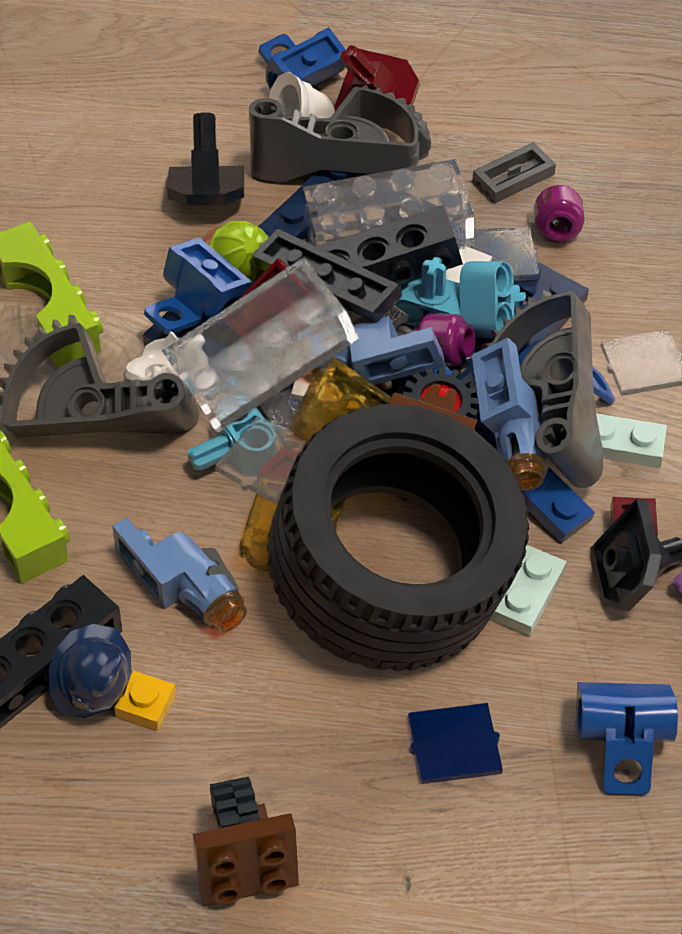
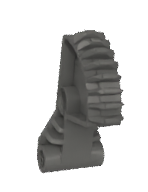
[249,85,431,182]
[472,290,603,488]
[0,314,199,437]

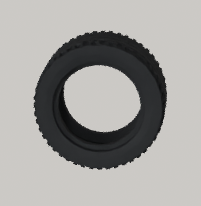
[267,404,530,671]

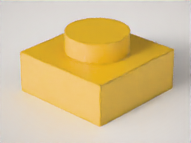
[114,670,176,731]

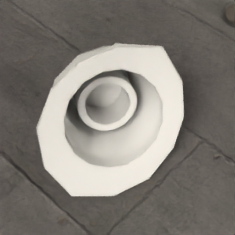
[269,72,335,118]

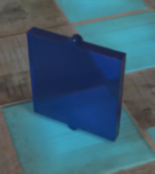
[408,703,503,784]

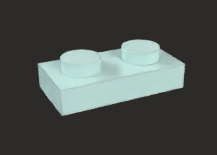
[596,413,667,468]
[490,545,567,637]

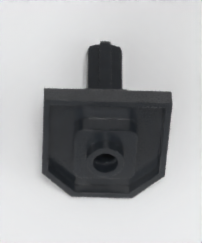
[167,112,244,206]
[590,498,682,611]

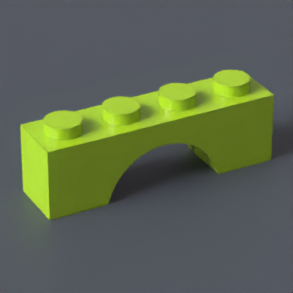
[0,221,103,369]
[0,430,70,584]

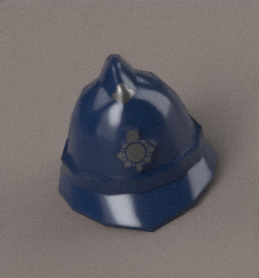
[48,624,132,718]

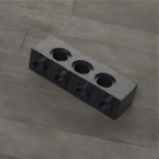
[317,205,463,310]
[0,575,123,729]

